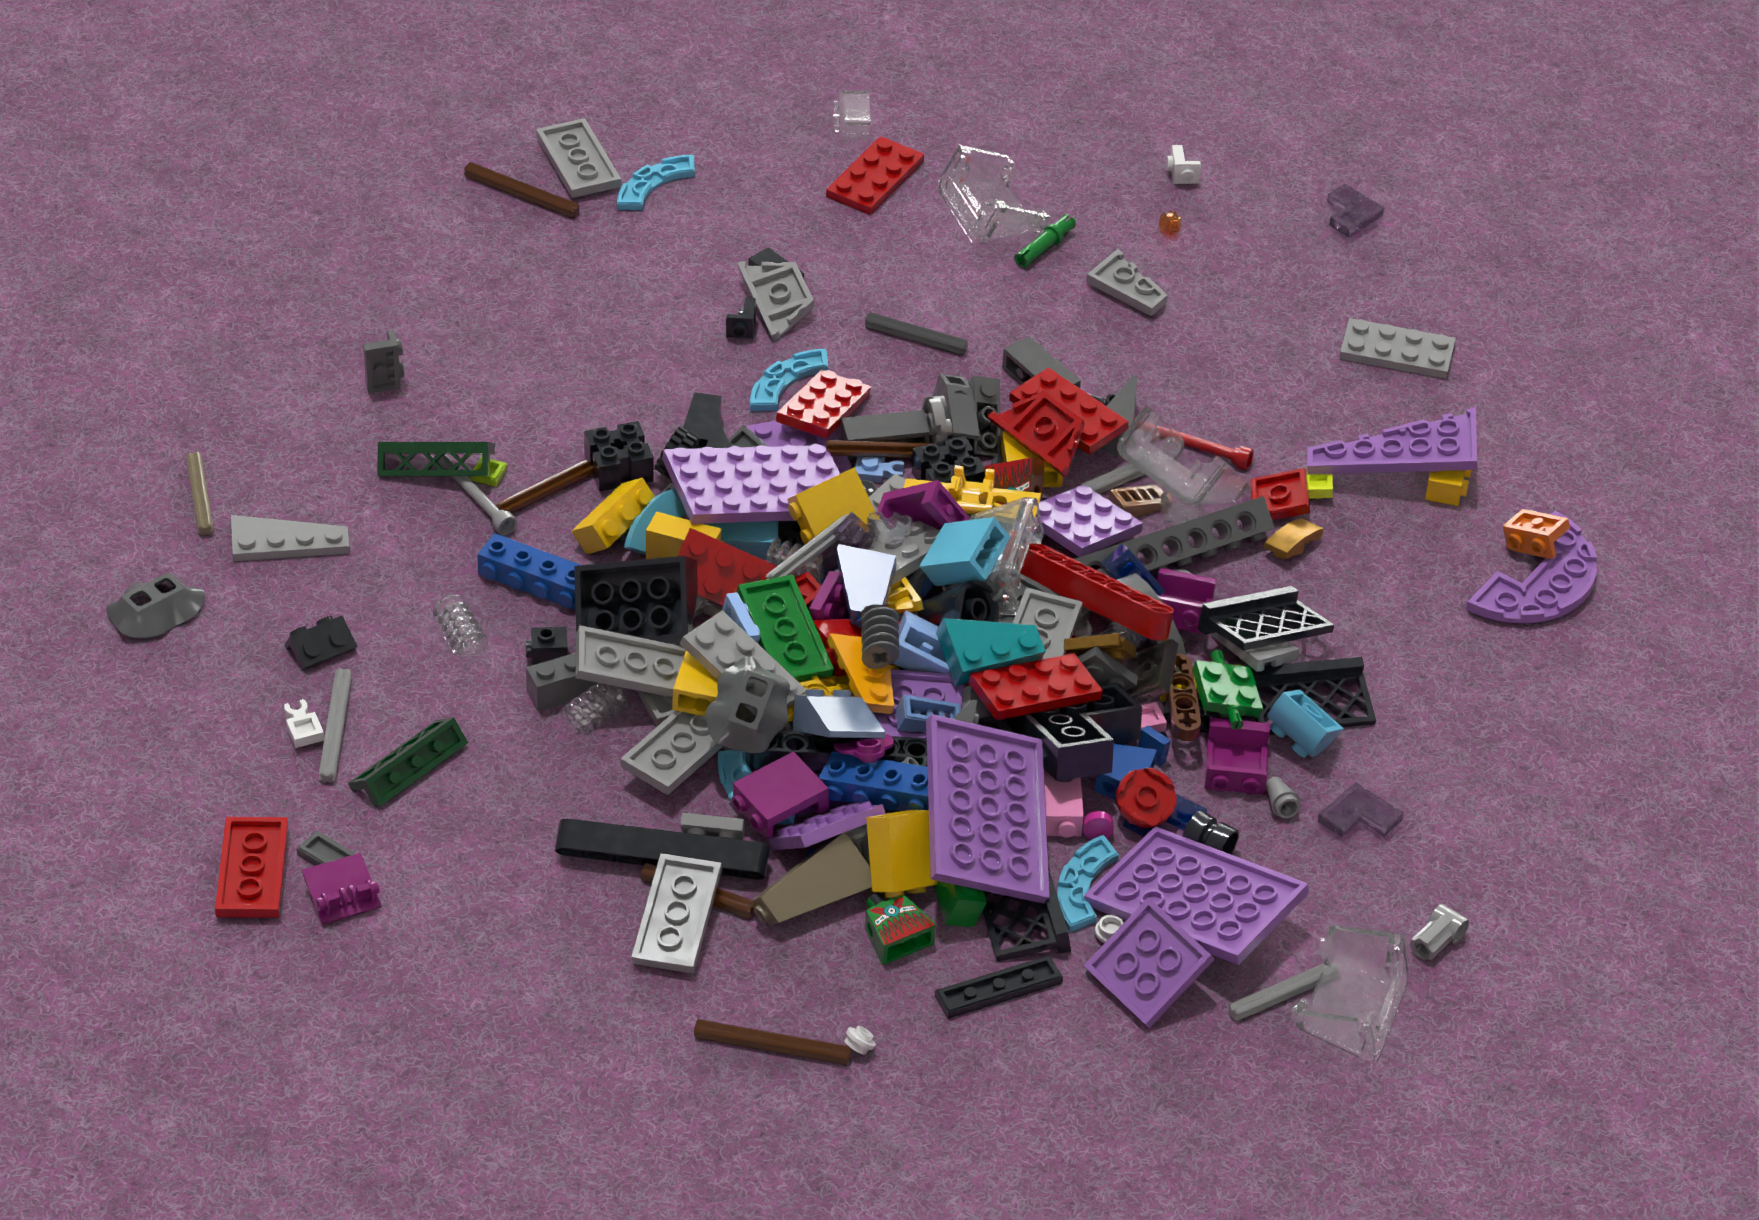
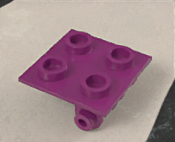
[301,853,382,925]

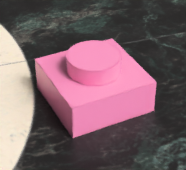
[1141,702,1167,732]

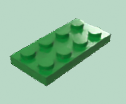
[736,574,834,682]

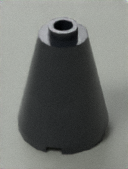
[917,580,999,627]

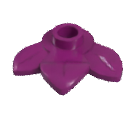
[834,734,894,763]

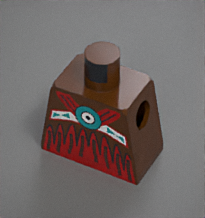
[983,457,1044,525]

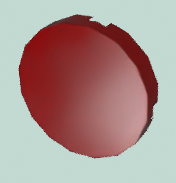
[1116,768,1177,828]

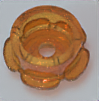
[1159,211,1181,236]

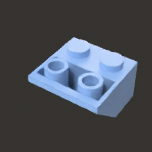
[894,611,949,674]

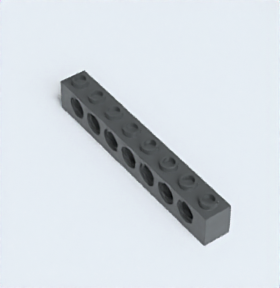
[1074,496,1275,580]

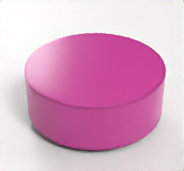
[1083,811,1114,840]

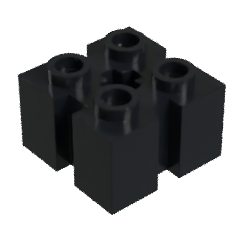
[584,421,654,491]
[911,435,985,483]

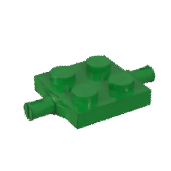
[1192,650,1263,730]

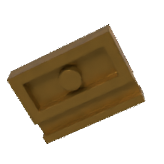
[1064,633,1136,663]

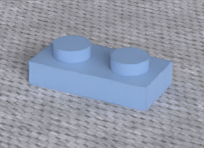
[722,593,760,643]

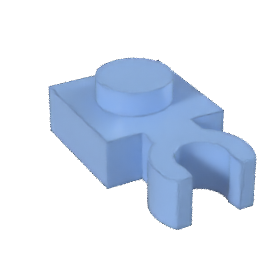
[855,456,904,483]

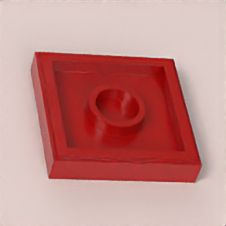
[1250,468,1310,521]

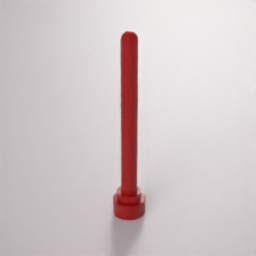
[1133,418,1254,470]

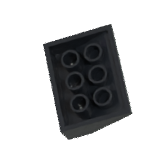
[574,556,698,645]

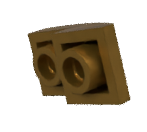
[1264,518,1324,559]

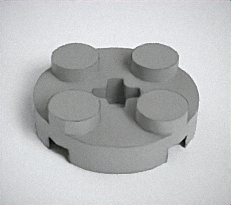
[922,396,952,447]

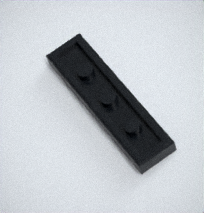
[935,955,1063,1019]

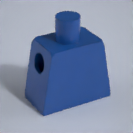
[1094,744,1157,800]

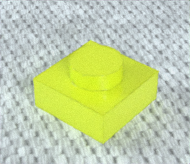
[1307,472,1333,499]

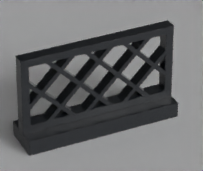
[1198,586,1334,651]
[1251,656,1376,735]
[983,867,1071,961]

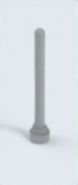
[434,455,518,536]

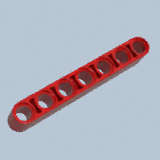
[1018,542,1174,641]

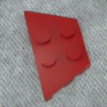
[988,391,1085,477]

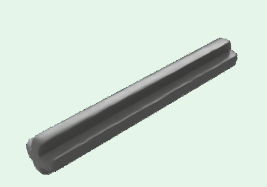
[865,312,968,355]

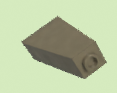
[751,832,872,926]

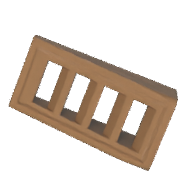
[1108,485,1171,518]

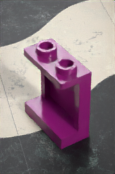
[876,480,970,535]
[1155,568,1217,634]
[1204,717,1270,795]
[732,752,829,840]

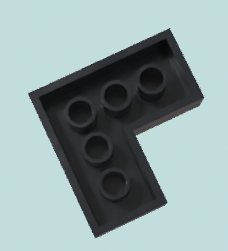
[1007,684,1142,782]

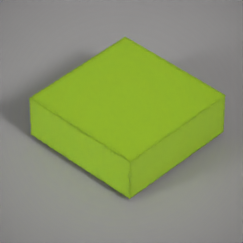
[470,456,507,487]

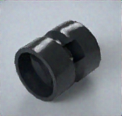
[1182,810,1239,854]

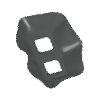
[106,573,205,639]
[705,656,790,753]

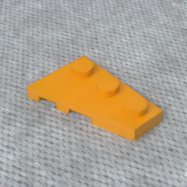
[827,633,894,714]

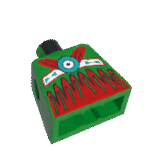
[865,893,936,965]

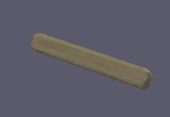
[186,452,214,536]

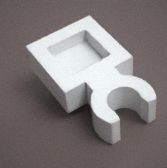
[284,699,324,748]

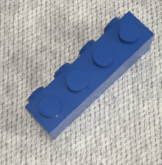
[477,533,580,610]
[819,752,929,811]

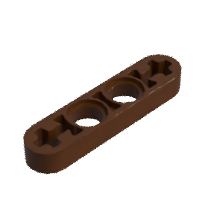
[1164,653,1201,742]

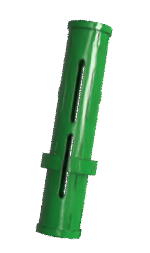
[1014,214,1076,268]

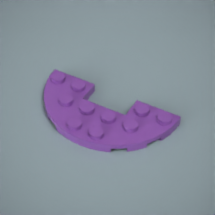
[1466,511,1597,623]

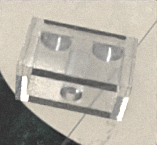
[833,91,871,142]

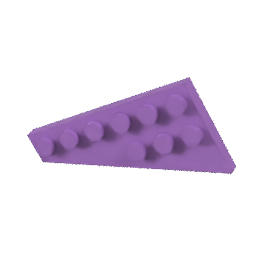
[1307,407,1477,474]

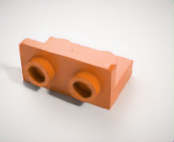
[1503,509,1570,559]

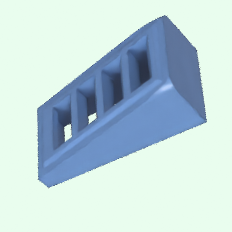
[896,694,961,732]

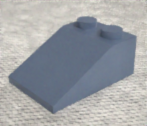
[793,689,886,738]

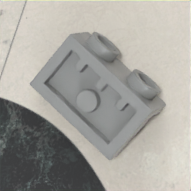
[681,813,745,840]

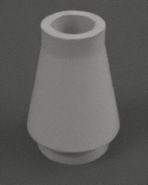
[1266,777,1300,818]

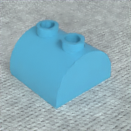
[1267,689,1344,758]

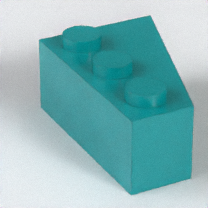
[936,618,1046,686]

